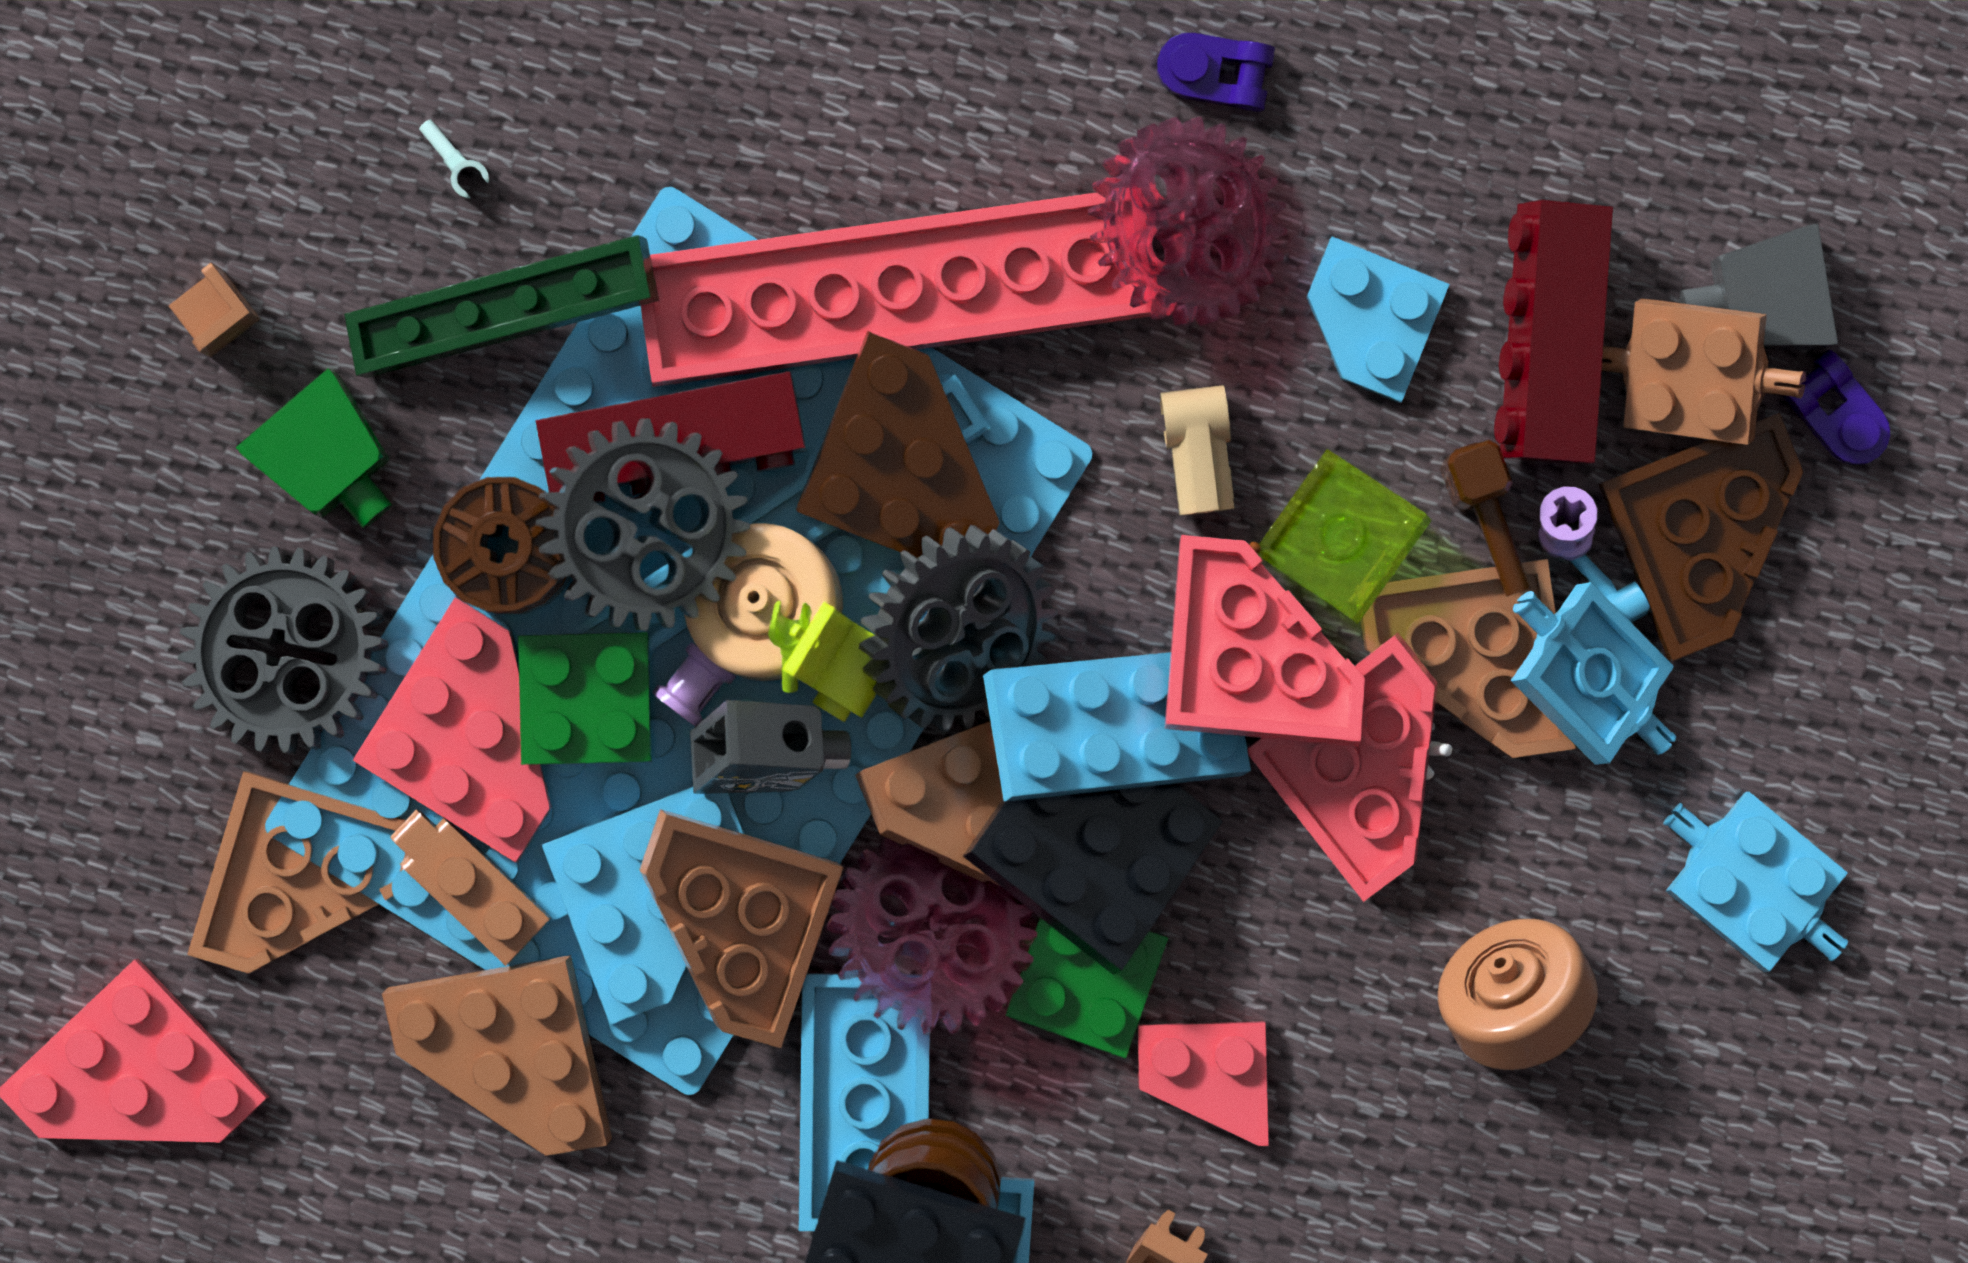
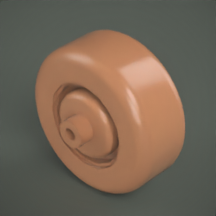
[1438,919,1598,1070]

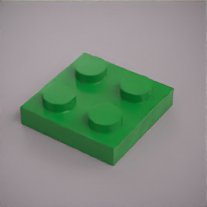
[518,632,652,765]
[1005,918,1168,1058]

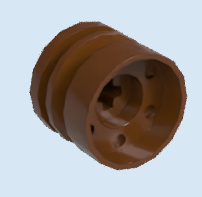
[433,477,571,614]
[868,1118,1002,1209]

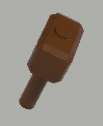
[1440,440,1530,597]

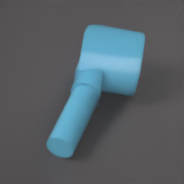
[1570,555,1650,623]

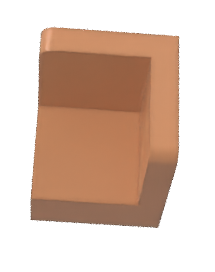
[168,262,261,358]

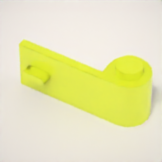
[782,602,877,723]

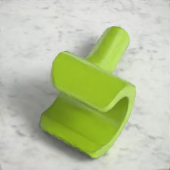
[768,601,812,693]

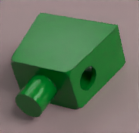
[235,368,392,529]

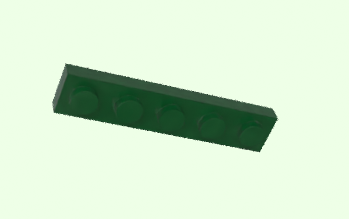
[344,235,659,378]

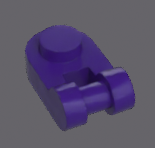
[1157,33,1276,112]
[1781,349,1890,465]

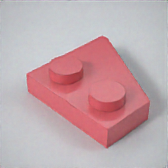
[1137,1021,1269,1146]

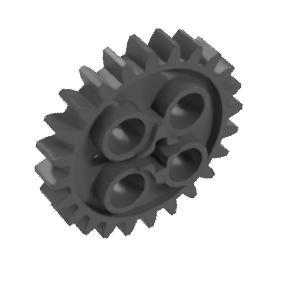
[536,418,750,631]
[859,525,1058,732]
[178,546,388,755]

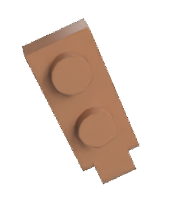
[390,809,551,966]

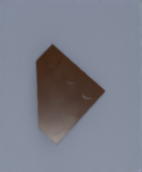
[796,330,1000,558]
[1598,413,1803,661]

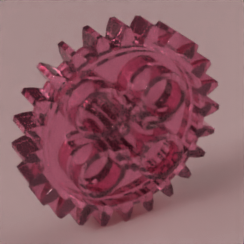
[1088,117,1288,326]
[827,837,1037,1035]

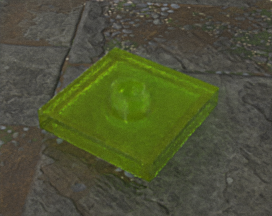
[1258,449,1432,624]

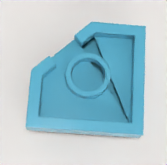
[1306,236,1450,403]

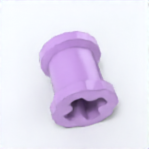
[1538,486,1597,560]
[652,642,736,726]

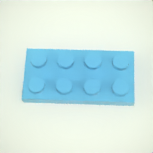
[983,652,1251,802]
[799,973,931,1231]

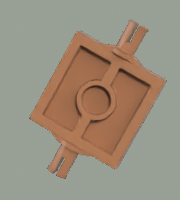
[1601,298,1806,445]

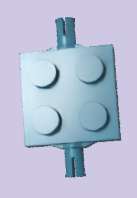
[1511,582,1676,765]
[1663,792,1849,972]

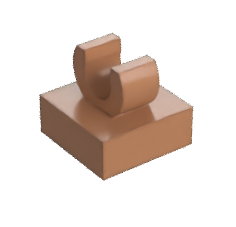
[1126,1210,1208,1263]

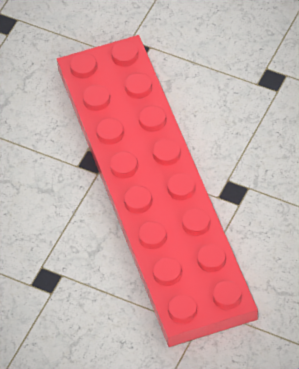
[640,186,1160,387]

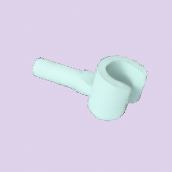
[419,119,489,198]

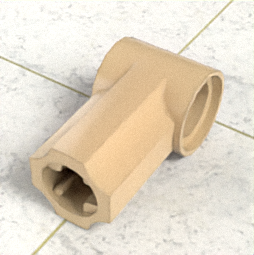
[1160,385,1234,516]

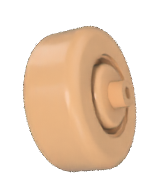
[684,523,843,681]

